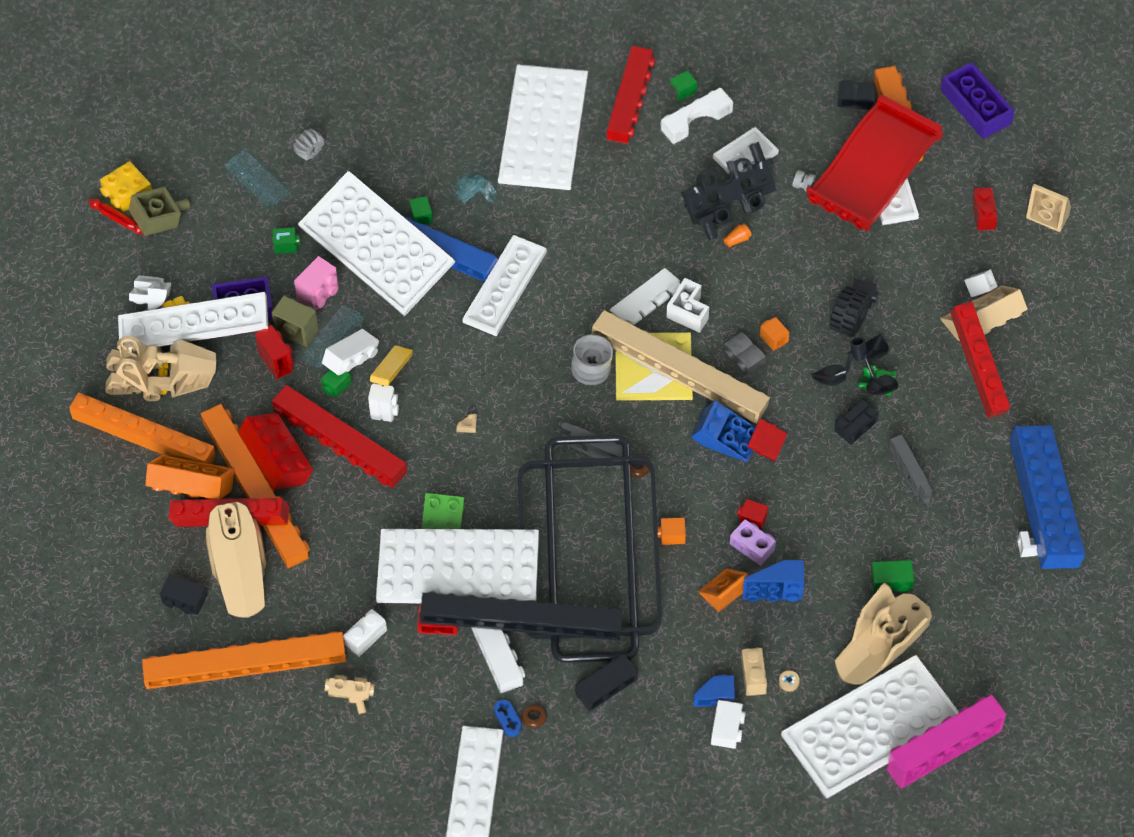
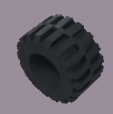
[830,286,870,338]

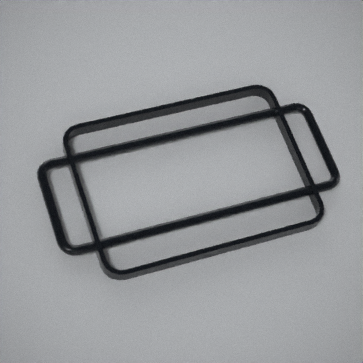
[518,435,662,663]

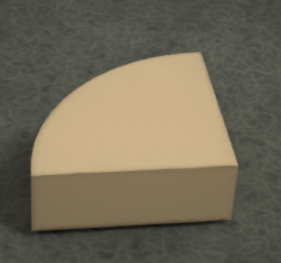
[456,414,477,433]

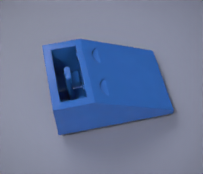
[691,400,755,462]
[742,560,804,602]

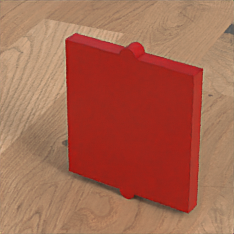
[747,419,787,461]

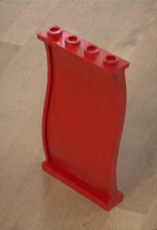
[806,94,943,232]

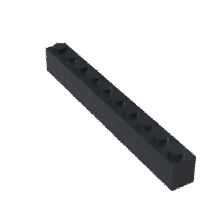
[420,592,622,641]

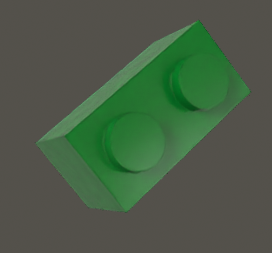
[871,560,914,593]

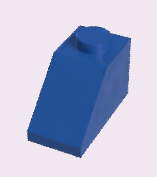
[693,674,735,707]

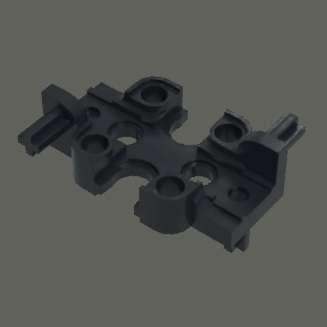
[681,142,777,241]

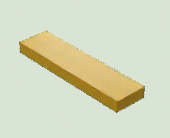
[370,345,413,386]

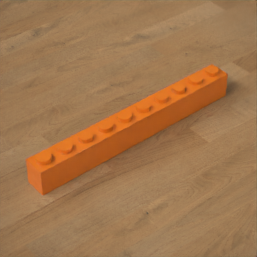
[200,404,310,569]
[142,632,346,689]

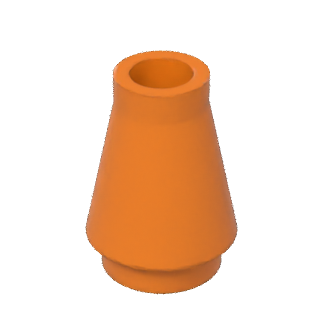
[723,223,752,248]

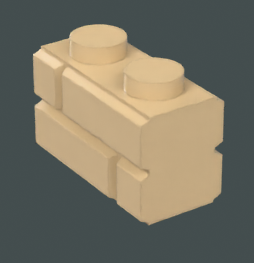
[741,648,767,696]

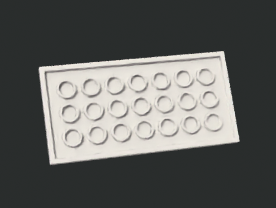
[498,65,588,190]
[298,171,455,316]
[376,529,539,603]
[781,655,959,799]

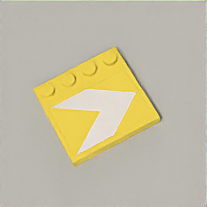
[615,332,693,400]

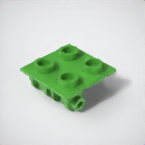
[421,493,465,529]

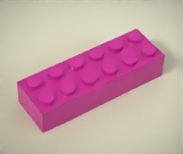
[887,695,1006,789]

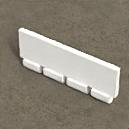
[610,268,680,325]

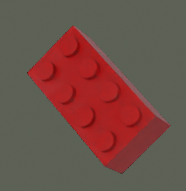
[238,413,313,490]

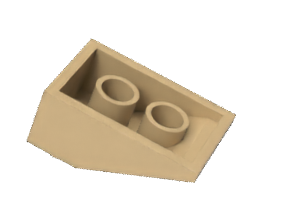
[1026,184,1071,232]

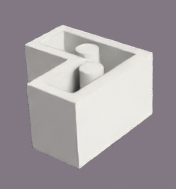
[667,278,709,333]

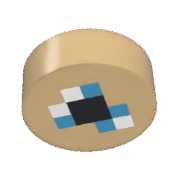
[779,670,800,692]

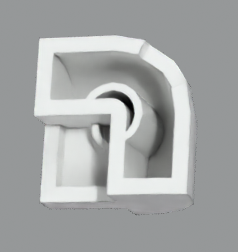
[129,276,171,310]

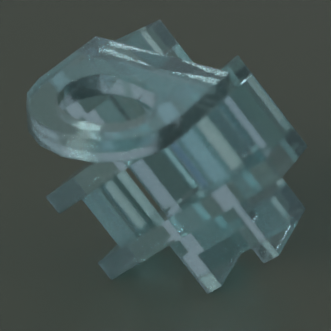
[455,174,497,204]

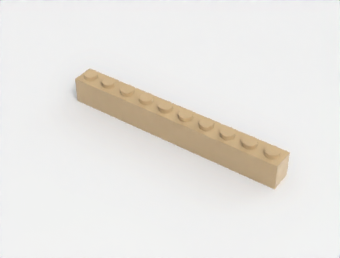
[591,310,770,424]

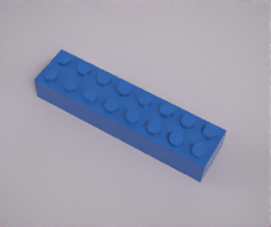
[1009,426,1085,569]

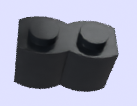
[837,80,875,110]

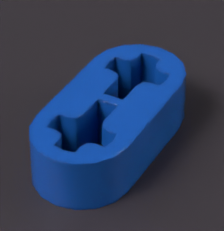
[494,700,521,736]

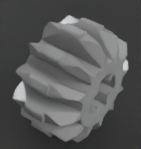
[293,129,324,160]

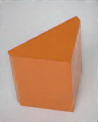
[698,568,748,612]

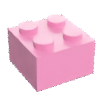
[294,256,338,311]

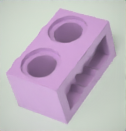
[730,520,776,566]

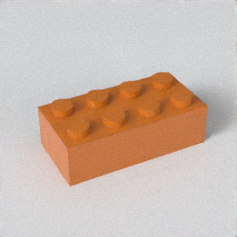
[146,455,235,499]

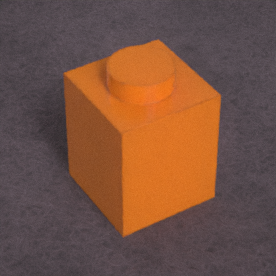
[760,317,789,351]
[657,518,686,544]

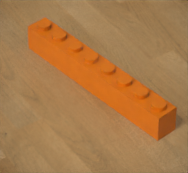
[69,392,216,464]

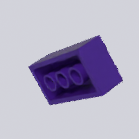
[940,62,1014,139]

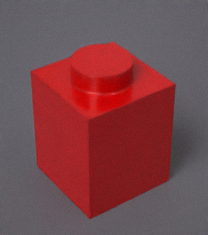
[737,499,769,530]

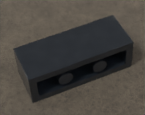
[575,654,638,712]

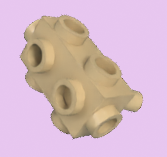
[325,675,375,714]

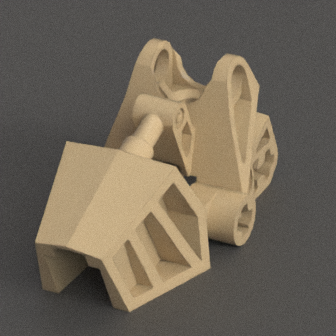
[105,336,216,401]

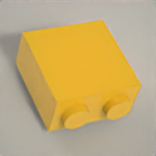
[100,161,152,212]

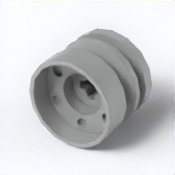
[571,334,613,385]

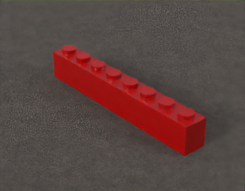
[272,385,407,488]

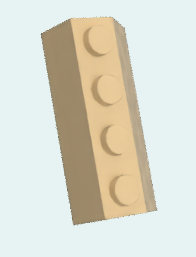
[940,285,1027,341]

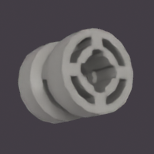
[793,170,816,192]

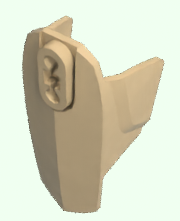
[206,502,267,618]
[835,583,932,685]

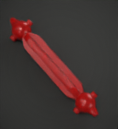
[88,199,143,235]

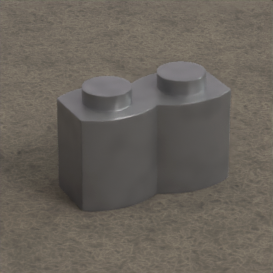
[723,332,766,376]

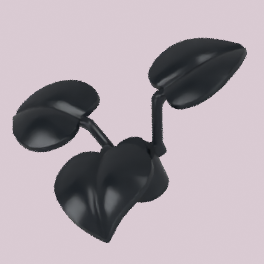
[811,334,898,395]

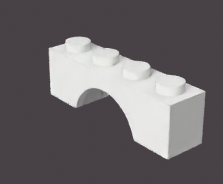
[661,88,733,144]

